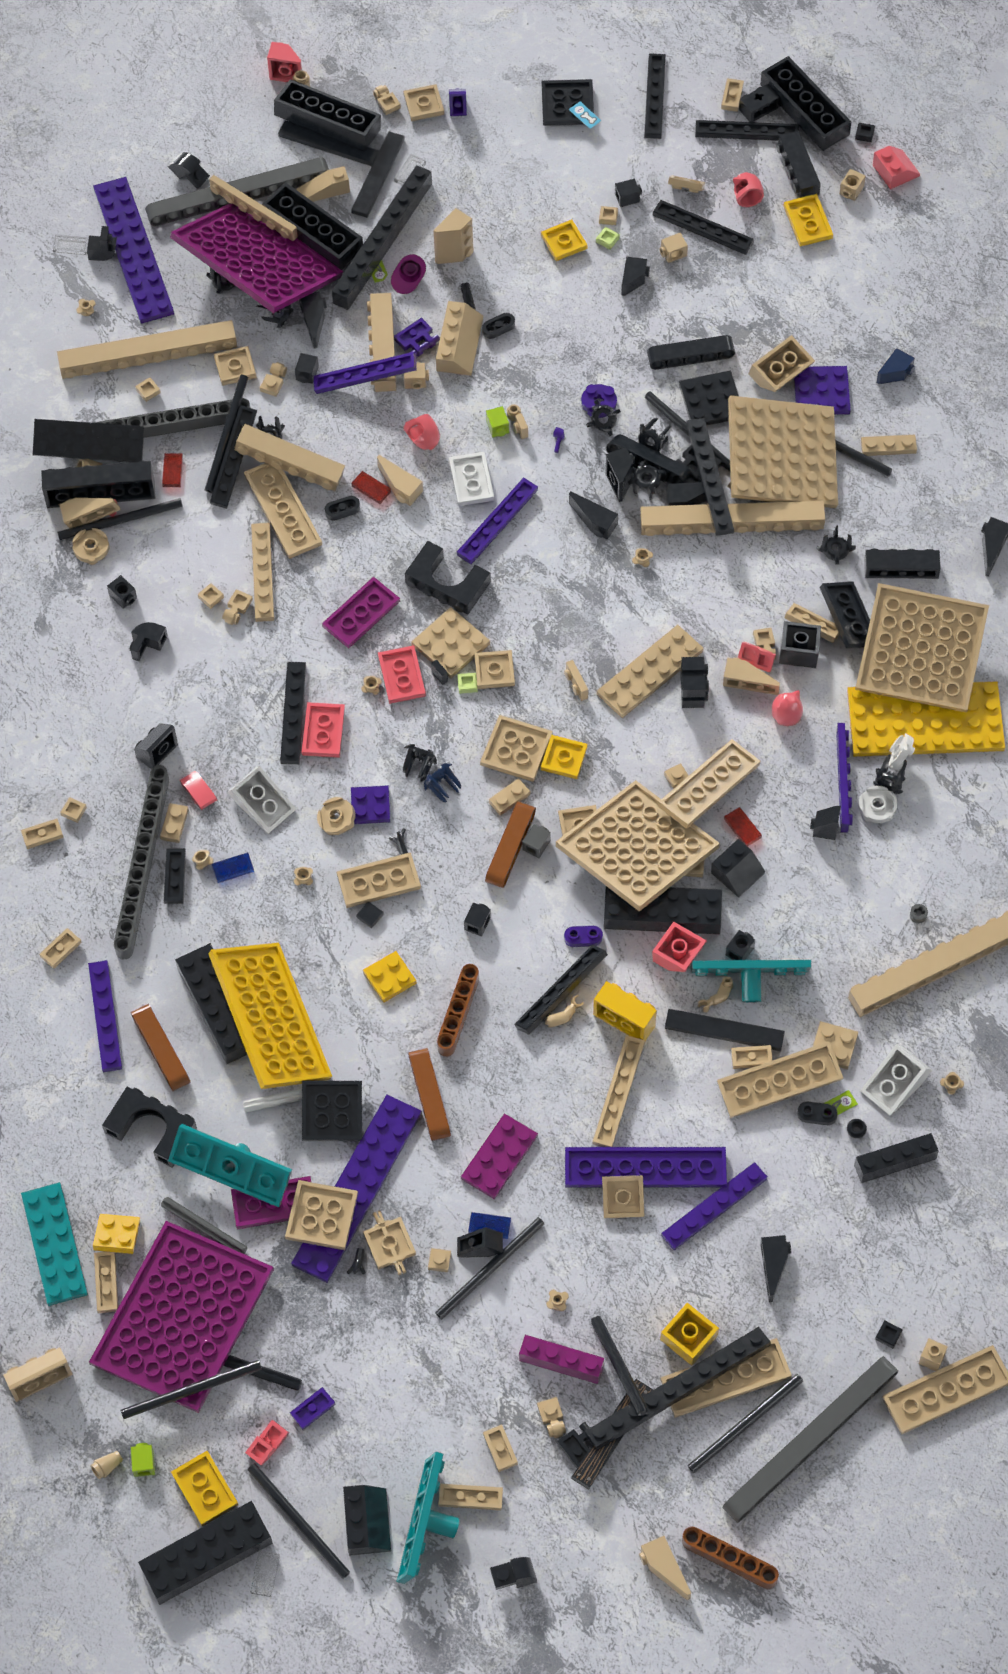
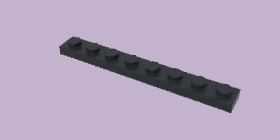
[686,418,734,536]

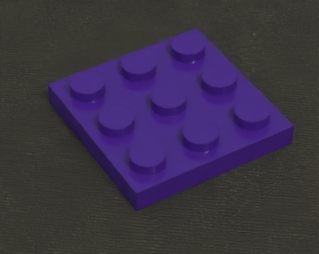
[794,366,851,415]

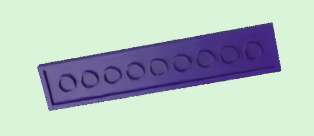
[93,176,174,324]
[291,1094,422,1283]

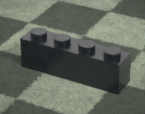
[776,131,821,198]
[864,548,941,579]
[854,1133,939,1183]

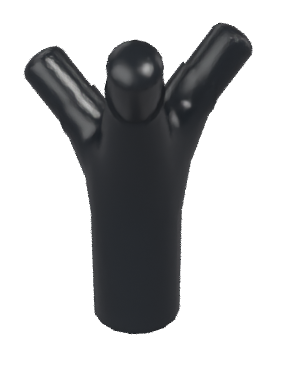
[389,828,408,855]
[347,1248,366,1275]

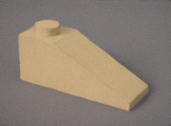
[296,166,350,202]
[377,455,423,506]
[60,498,121,528]
[723,658,780,695]
[639,1536,691,1600]

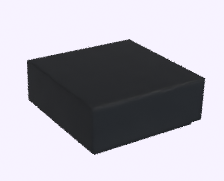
[855,122,875,143]
[431,660,448,685]
[356,901,384,929]
[875,1320,903,1349]

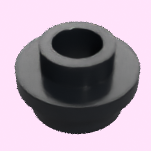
[847,1119,867,1138]

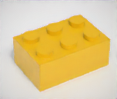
[593,981,657,1041]

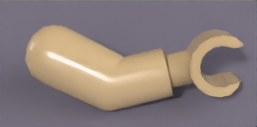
[698,976,733,1012]
[545,995,583,1028]

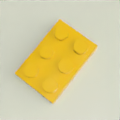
[783,194,833,247]
[171,1451,239,1526]

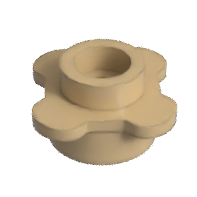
[76,299,96,316]
[632,548,653,567]
[361,676,382,695]
[192,850,214,870]
[294,867,313,886]
[940,1072,964,1095]
[546,1289,569,1311]

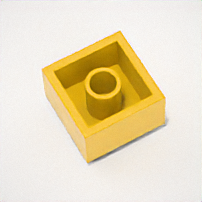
[660,1303,719,1366]

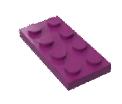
[322,576,400,649]
[461,1113,538,1200]
[231,1176,311,1230]

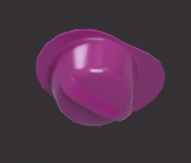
[391,254,426,294]

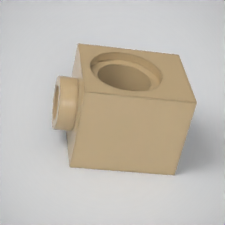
[839,169,866,201]
[659,233,688,263]
[918,1338,948,1371]

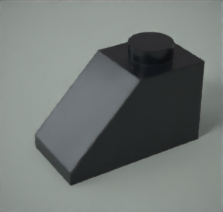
[621,256,650,296]
[810,806,841,840]
[457,1227,503,1258]

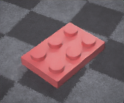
[378,645,426,704]
[302,702,345,758]

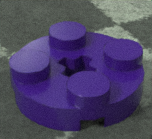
[581,384,617,418]

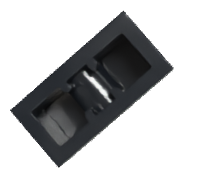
[739,84,780,122]

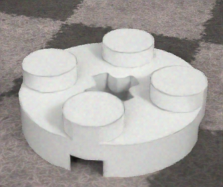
[888,733,915,771]
[858,786,897,823]

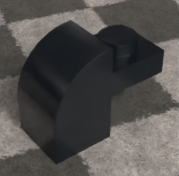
[167,152,210,189]
[87,226,117,261]
[129,622,168,661]
[490,1557,537,1590]

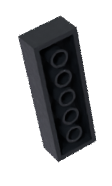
[760,56,852,151]
[274,79,381,151]
[262,182,363,270]
[32,419,144,462]
[41,460,156,508]
[604,886,722,935]
[175,943,248,1065]
[138,1501,273,1605]

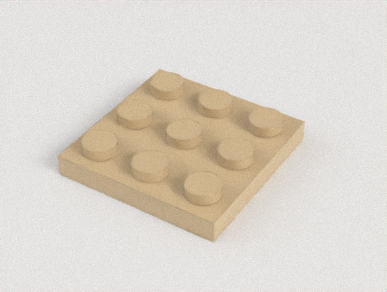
[411,607,490,679]
[480,715,553,782]
[285,1180,358,1250]

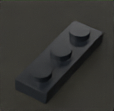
[164,848,186,904]

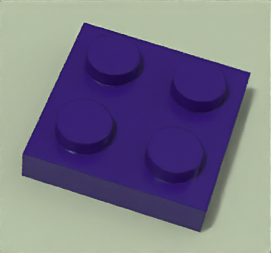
[351,785,390,825]

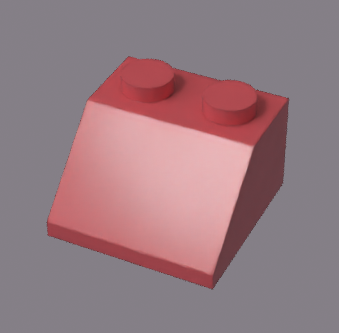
[267,42,302,82]
[873,146,920,190]
[652,922,707,972]

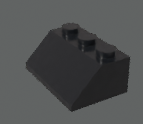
[343,1485,391,1556]

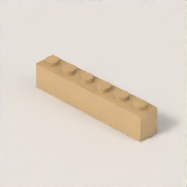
[367,293,396,392]
[235,424,345,491]

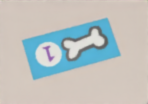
[569,102,601,129]

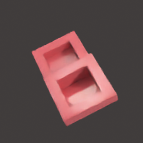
[738,642,776,672]
[180,771,217,810]
[245,1420,290,1466]

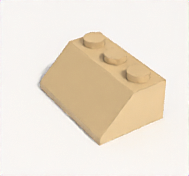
[433,208,474,264]
[748,335,815,392]
[3,1347,73,1402]

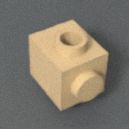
[404,362,429,389]

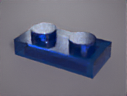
[212,852,254,883]
[468,1212,511,1239]

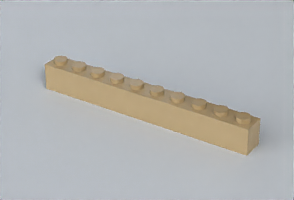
[57,320,237,379]
[640,501,825,536]
[848,911,1008,1017]

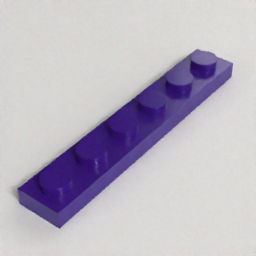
[314,352,417,394]
[457,477,538,565]
[836,723,853,833]
[88,960,122,1073]
[661,1162,768,1250]

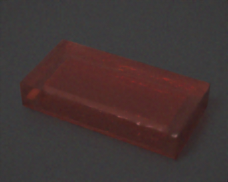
[162,453,183,487]
[351,471,391,504]
[724,807,762,846]

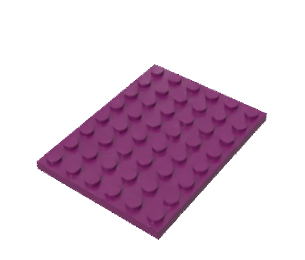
[170,203,343,313]
[89,1221,274,1413]

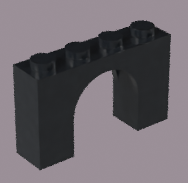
[404,541,491,615]
[102,1086,197,1168]

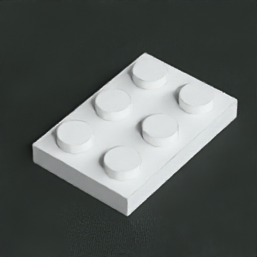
[449,452,494,506]

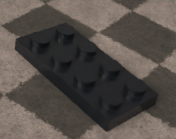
[819,581,870,649]

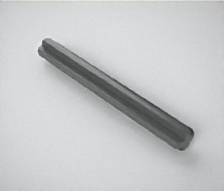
[161,1197,247,1254]

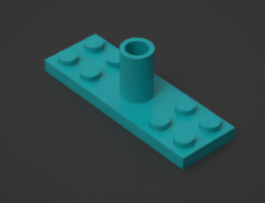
[691,960,812,1003]
[168,1124,293,1207]
[396,1452,459,1584]

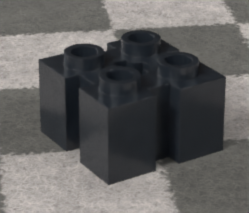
[680,657,709,708]

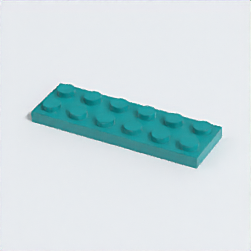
[21,1182,88,1306]

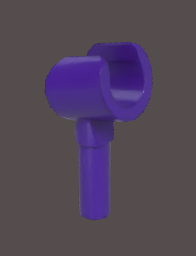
[553,427,565,453]

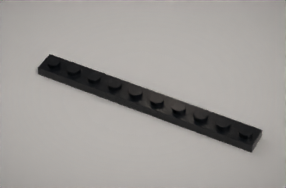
[585,1327,771,1450]

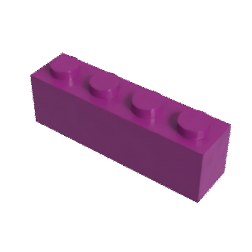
[519,1334,604,1384]

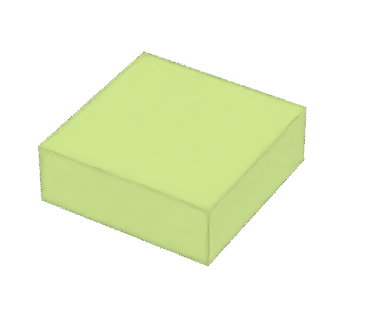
[596,227,620,250]
[457,673,478,694]

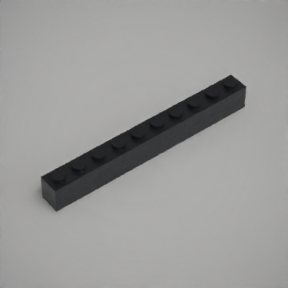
[332,165,432,310]

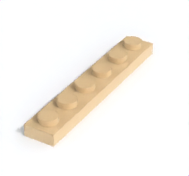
[209,175,297,241]
[251,523,274,622]
[592,1035,645,1147]

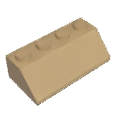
[436,301,483,376]

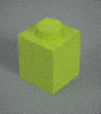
[486,406,509,438]
[131,1443,155,1477]

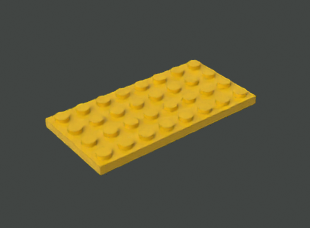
[847,681,1005,757]
[208,942,332,1089]

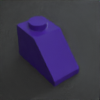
[449,88,467,116]

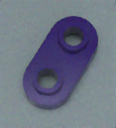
[564,925,603,947]

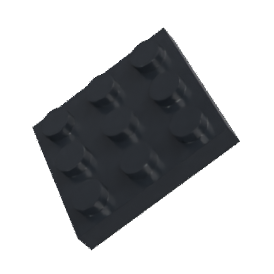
[541,79,594,126]
[679,370,739,426]
[302,1081,362,1141]

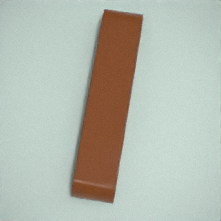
[485,802,536,888]
[437,964,479,1057]
[130,1004,191,1091]
[408,1048,451,1141]
[682,1526,779,1589]

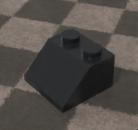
[605,447,635,502]
[779,621,821,668]
[134,723,178,769]
[711,839,765,897]

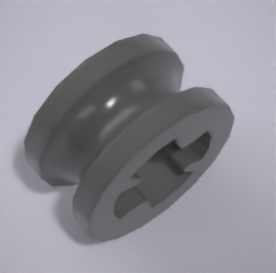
[910,904,928,923]

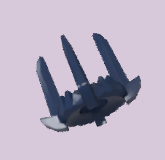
[424,763,461,802]

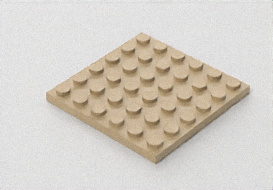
[728,396,838,508]
[855,583,989,713]
[556,780,720,911]

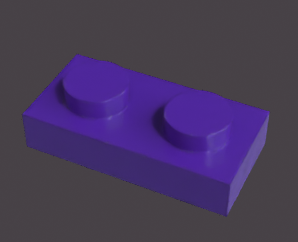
[290,1387,336,1430]

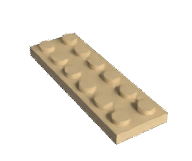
[244,463,322,559]
[597,624,704,718]
[658,739,761,829]
[717,1041,843,1118]
[660,1338,792,1418]
[882,1345,1008,1435]

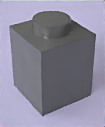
[522,824,551,858]

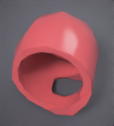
[733,172,764,207]
[404,414,440,450]
[772,690,803,727]

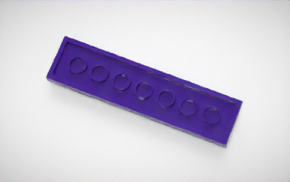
[565,1147,727,1188]

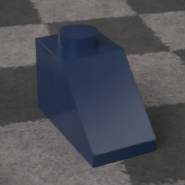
[876,348,915,384]

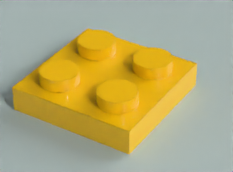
[541,219,588,261]
[541,735,588,779]
[363,951,417,1003]
[93,1214,140,1254]

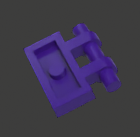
[394,317,440,357]

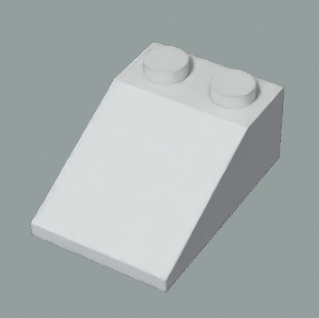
[227,765,296,834]
[860,1044,933,1116]

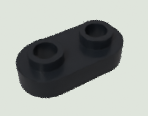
[482,313,515,339]
[325,496,360,521]
[797,1101,838,1126]

